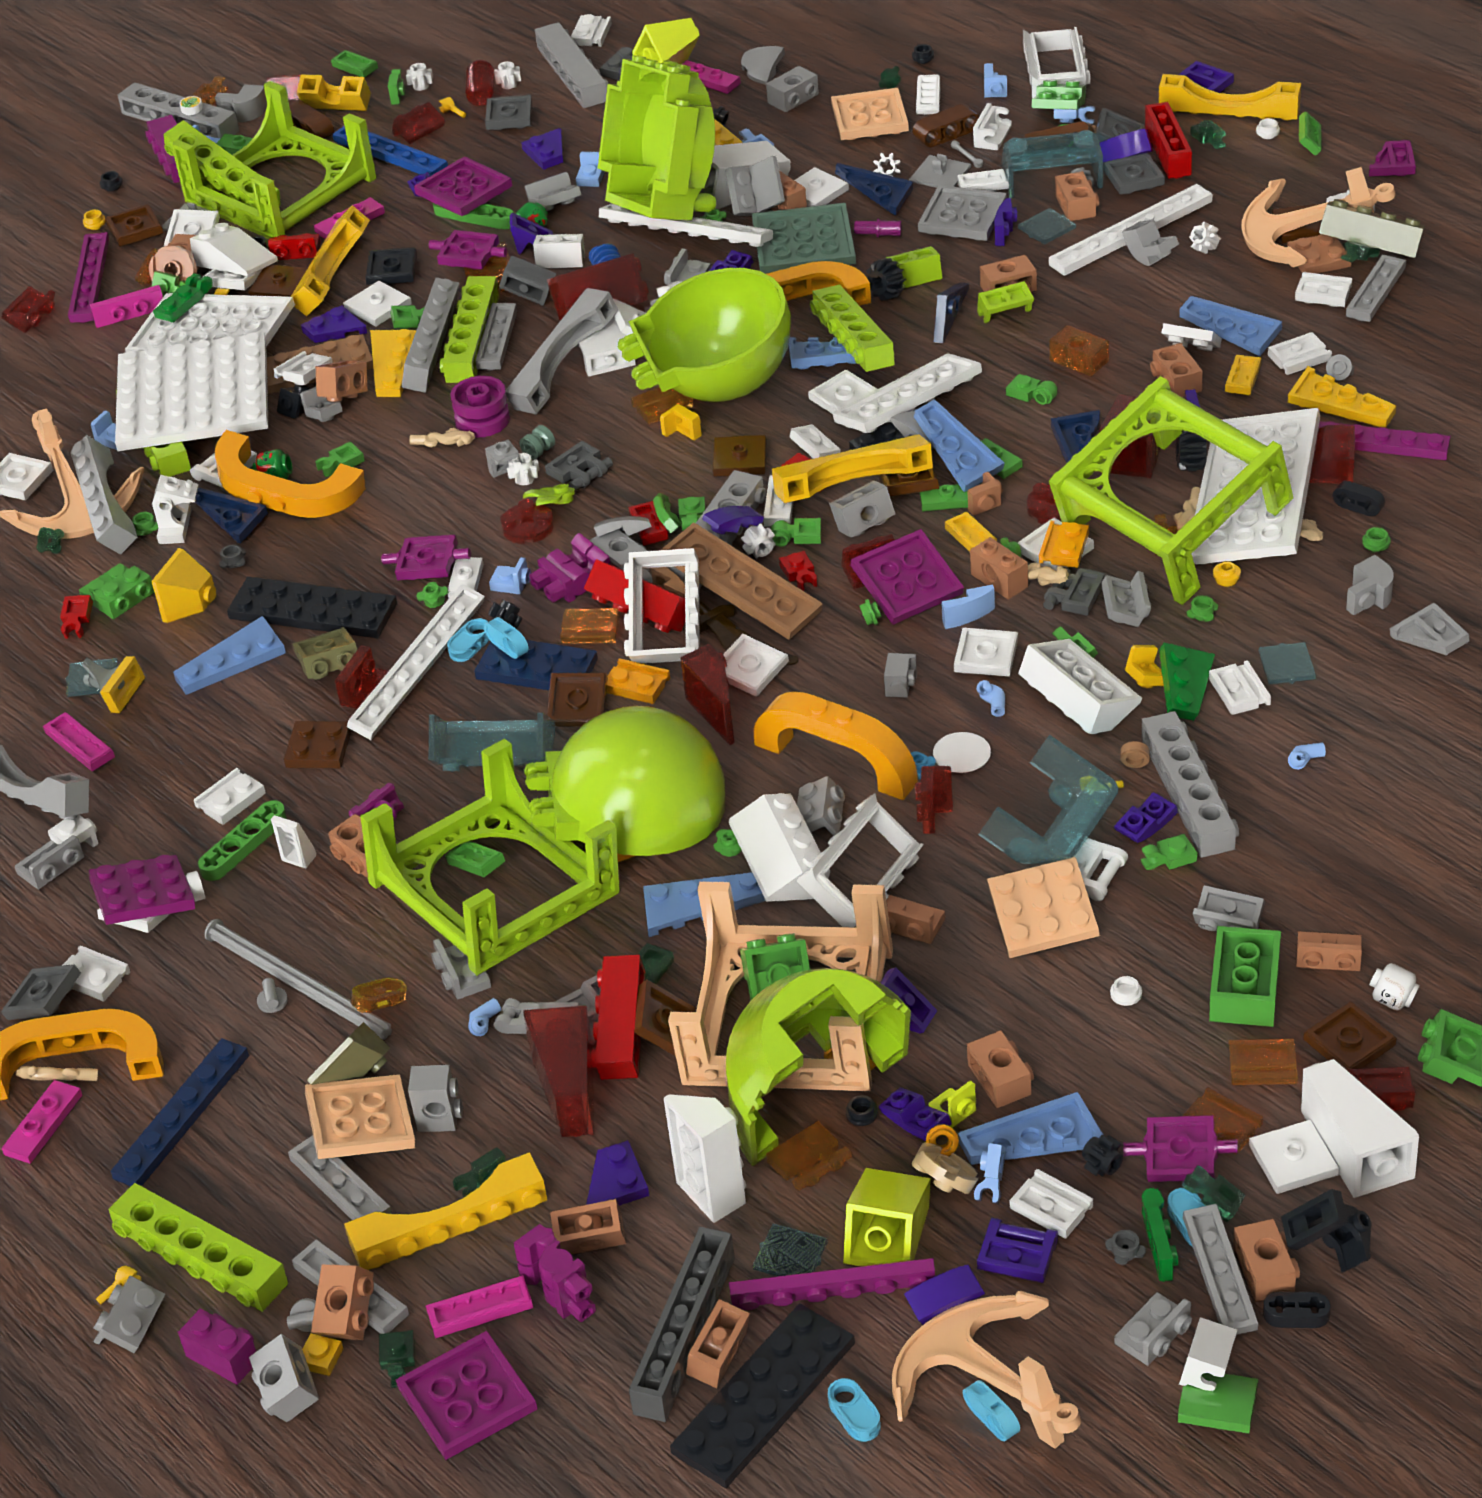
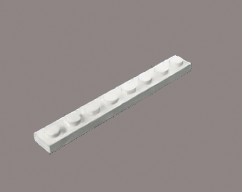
[1049,184,1213,276]
[599,204,773,247]
[347,584,485,740]

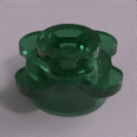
[878,66,901,89]
[36,527,64,554]

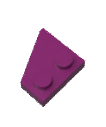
[1368,140,1416,177]

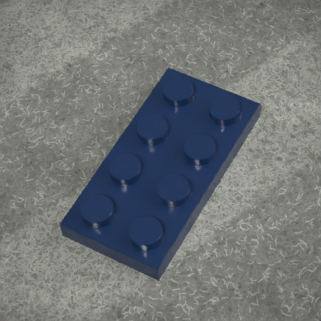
[474,640,598,690]

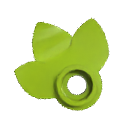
[523,484,575,506]

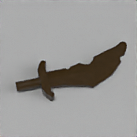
[699,600,798,665]

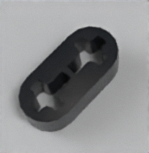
[1332,481,1385,516]
[1263,1292,1331,1328]

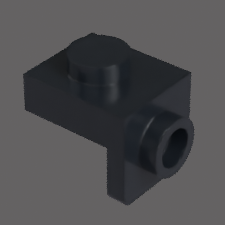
[277,384,309,419]

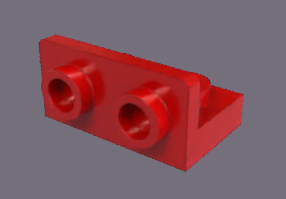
[268,233,321,260]

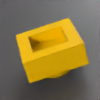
[302,1333,344,1376]

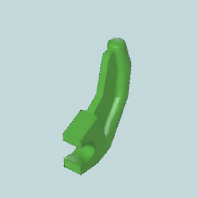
[653,493,682,533]

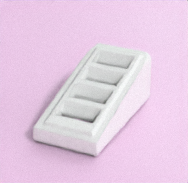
[916,75,941,115]
[271,815,317,868]

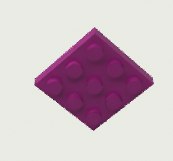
[414,156,513,216]
[850,529,964,625]
[89,855,195,925]
[396,1330,538,1460]

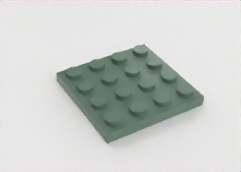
[752,203,856,274]

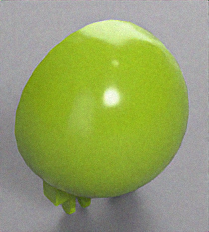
[617,268,791,402]
[523,706,725,856]

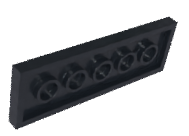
[227,576,397,638]
[670,1303,855,1489]

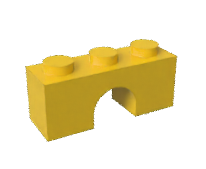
[297,74,371,111]

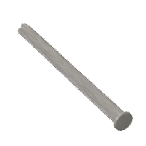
[204,919,392,1040]

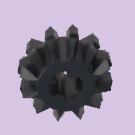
[866,258,906,301]
[1175,430,1207,472]

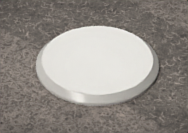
[933,732,991,773]

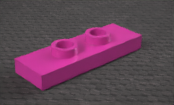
[682,60,741,94]
[314,197,385,239]
[90,285,163,328]
[43,712,115,771]
[2,1080,82,1164]
[426,1275,533,1339]

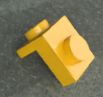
[660,404,702,441]
[1125,645,1164,688]

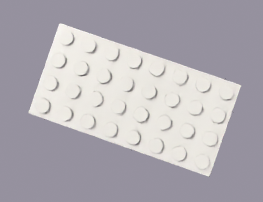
[1192,408,1320,564]

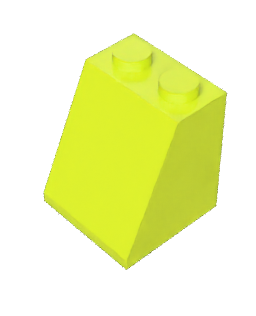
[632,18,700,64]
[843,1168,931,1267]

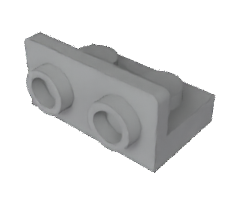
[664,248,711,286]
[431,939,491,1000]
[1114,1292,1192,1366]

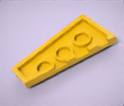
[370,329,416,397]
[1287,366,1396,428]

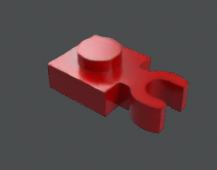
[779,551,818,591]
[60,595,93,639]

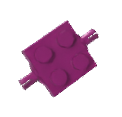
[429,230,507,269]
[381,534,471,580]
[1123,1115,1238,1182]

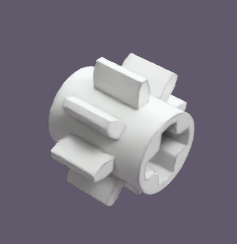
[494,61,521,89]
[406,63,433,91]
[873,153,901,177]
[1189,222,1221,254]
[507,453,539,485]
[741,524,776,558]

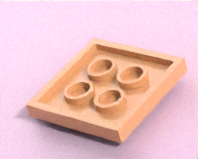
[831,88,909,140]
[987,857,1100,958]
[305,1074,415,1159]

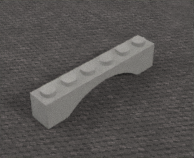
[505,288,618,415]
[70,435,137,555]
[0,745,89,819]

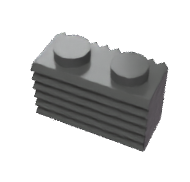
[499,256,557,306]

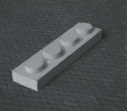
[1346,255,1406,322]
[476,303,517,370]
[288,1135,392,1220]
[1183,1204,1258,1335]
[292,1239,409,1337]

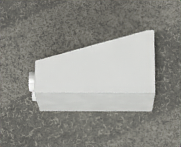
[700,141,791,209]
[1301,1059,1419,1198]

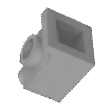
[884,653,917,698]

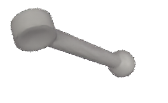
[951,140,983,168]

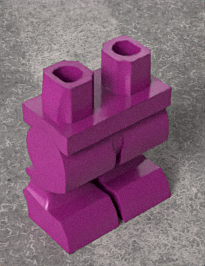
[529,533,611,603]
[513,1224,596,1322]

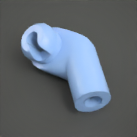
[976,680,1005,717]
[1288,742,1326,770]
[468,998,501,1036]

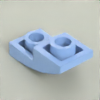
[942,585,995,629]

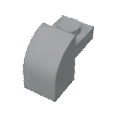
[215,84,267,122]
[1122,220,1179,266]
[1346,555,1394,615]

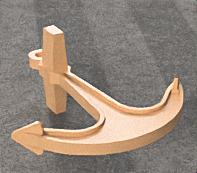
[1242,167,1396,268]
[0,408,145,539]
[892,1291,1081,1449]

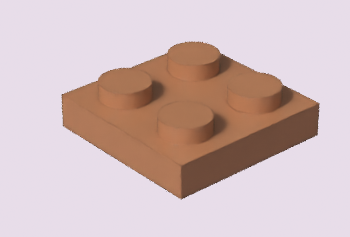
[1287,234,1352,274]

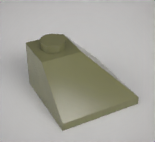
[307,1022,390,1085]

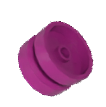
[450,376,510,438]

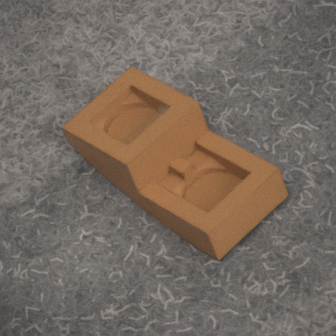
[651,567,685,598]

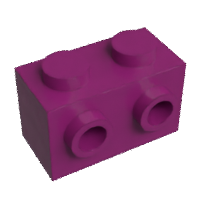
[178,1308,256,1385]

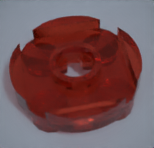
[1027,483,1062,525]
[500,499,554,544]

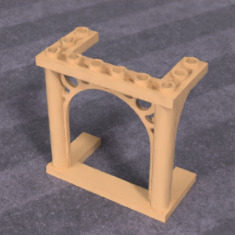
[668,882,893,1091]

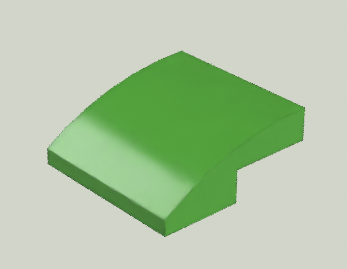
[1178,1373,1258,1434]

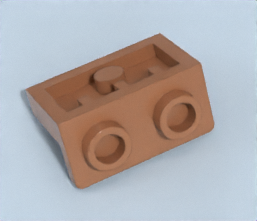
[886,895,945,944]
[1296,931,1362,971]

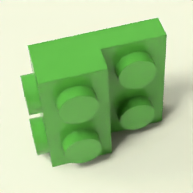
[1032,80,1086,110]
[79,563,155,619]
[740,933,810,1001]
[1418,1009,1482,1087]

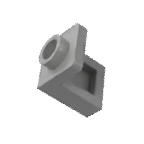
[300,387,343,422]
[485,439,519,478]

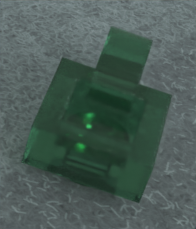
[1190,120,1226,149]
[1341,241,1380,262]
[452,1147,506,1198]
[1182,1165,1246,1222]
[379,1330,415,1388]

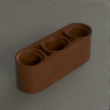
[289,100,334,139]
[912,104,980,147]

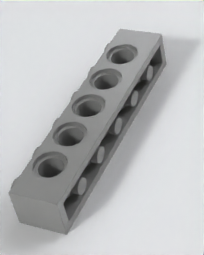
[118,82,239,139]
[667,470,766,589]
[1142,711,1239,858]

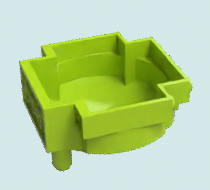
[597,55,716,220]

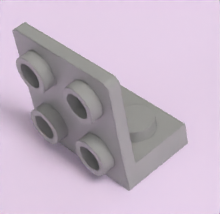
[725,156,785,216]

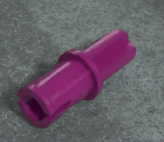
[854,218,902,238]

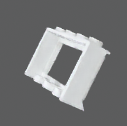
[1023,27,1090,98]
[624,548,700,664]
[796,793,924,928]

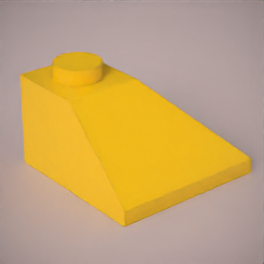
[152,548,217,623]

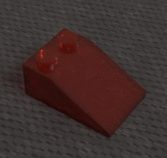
[1309,424,1355,484]
[680,644,735,745]

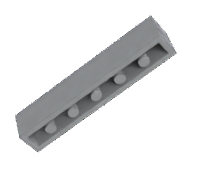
[535,22,608,108]
[402,278,459,393]

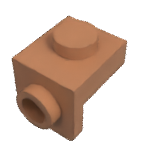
[967,472,1003,516]

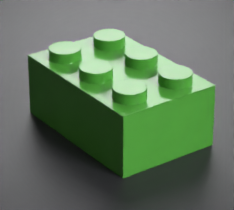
[1209,926,1281,1027]

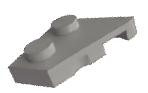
[1389,603,1470,655]

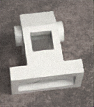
[152,475,198,544]

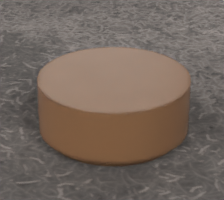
[1120,741,1150,768]

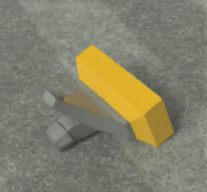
[82,656,145,713]

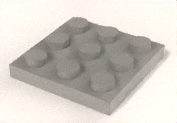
[918,185,1007,241]

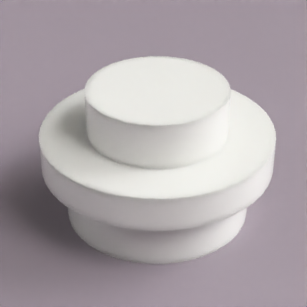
[1256,118,1280,139]
[1110,976,1142,1006]

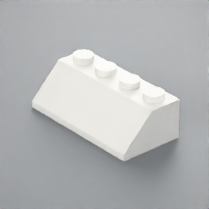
[1018,639,1142,734]
[729,793,830,902]
[664,1094,746,1223]

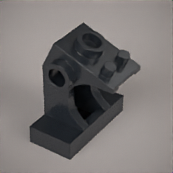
[1281,1189,1372,1273]

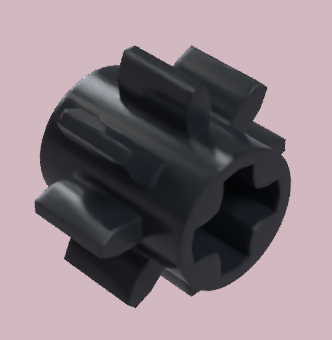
[488,599,523,629]
[1082,1135,1123,1177]

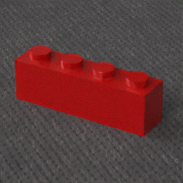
[1145,102,1192,179]
[583,559,686,633]
[591,955,645,1080]

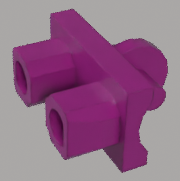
[348,783,404,821]

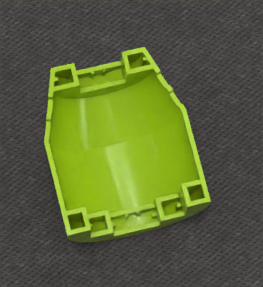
[726,968,911,1166]

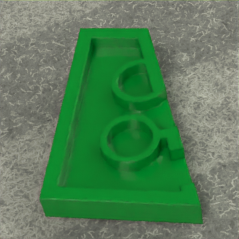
[1159,642,1215,721]

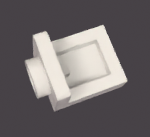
[48,815,98,847]

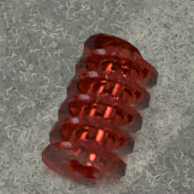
[465,60,494,106]

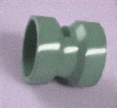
[519,425,555,460]

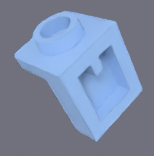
[984,63,1007,98]
[576,151,605,187]
[91,411,117,450]
[489,557,531,594]

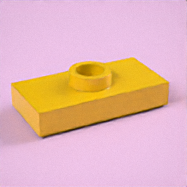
[1225,355,1261,395]
[945,512,997,552]

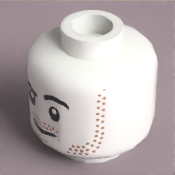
[1369,963,1420,1011]

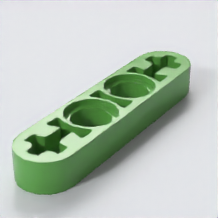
[433,203,514,229]
[198,800,287,881]

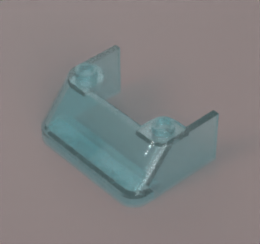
[1001,130,1103,198]
[428,713,555,772]
[978,734,1118,864]

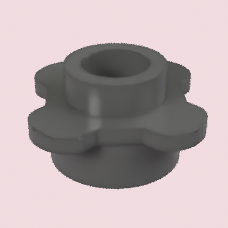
[219,545,246,568]
[1105,1230,1146,1265]

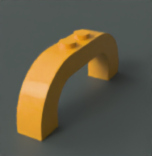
[767,261,871,306]
[215,430,366,518]
[754,692,918,800]
[0,1009,164,1100]

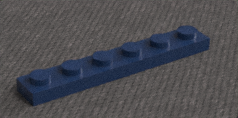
[110,1038,249,1186]

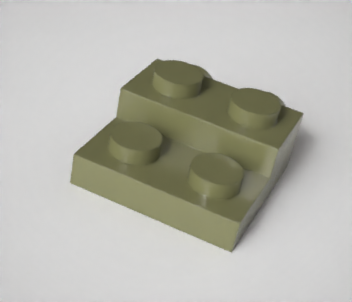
[292,627,361,679]

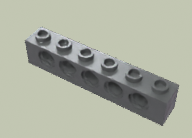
[629,1226,735,1422]

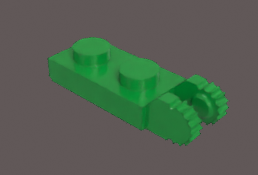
[153,273,213,322]
[1142,1187,1178,1282]

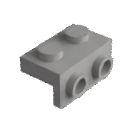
[525,172,581,211]
[1101,571,1151,627]
[797,776,845,836]
[15,835,84,890]
[1192,885,1265,931]
[93,1276,165,1353]

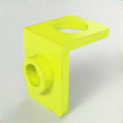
[928,1081,976,1128]

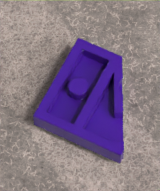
[521,128,563,170]
[301,305,367,343]
[586,1140,649,1206]

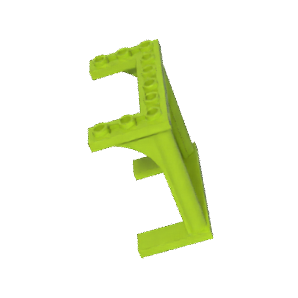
[171,81,377,239]
[1049,376,1294,605]
[360,738,620,976]

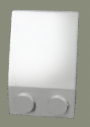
[190,223,278,276]

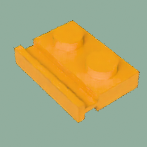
[1039,520,1089,568]
[606,658,670,704]

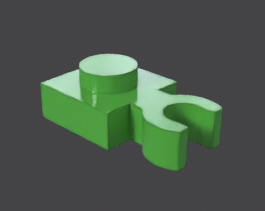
[388,69,405,105]
[390,305,425,329]
[315,442,365,477]

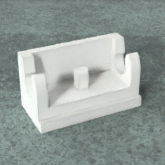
[973,103,1012,150]
[533,234,585,268]
[1179,1317,1237,1391]

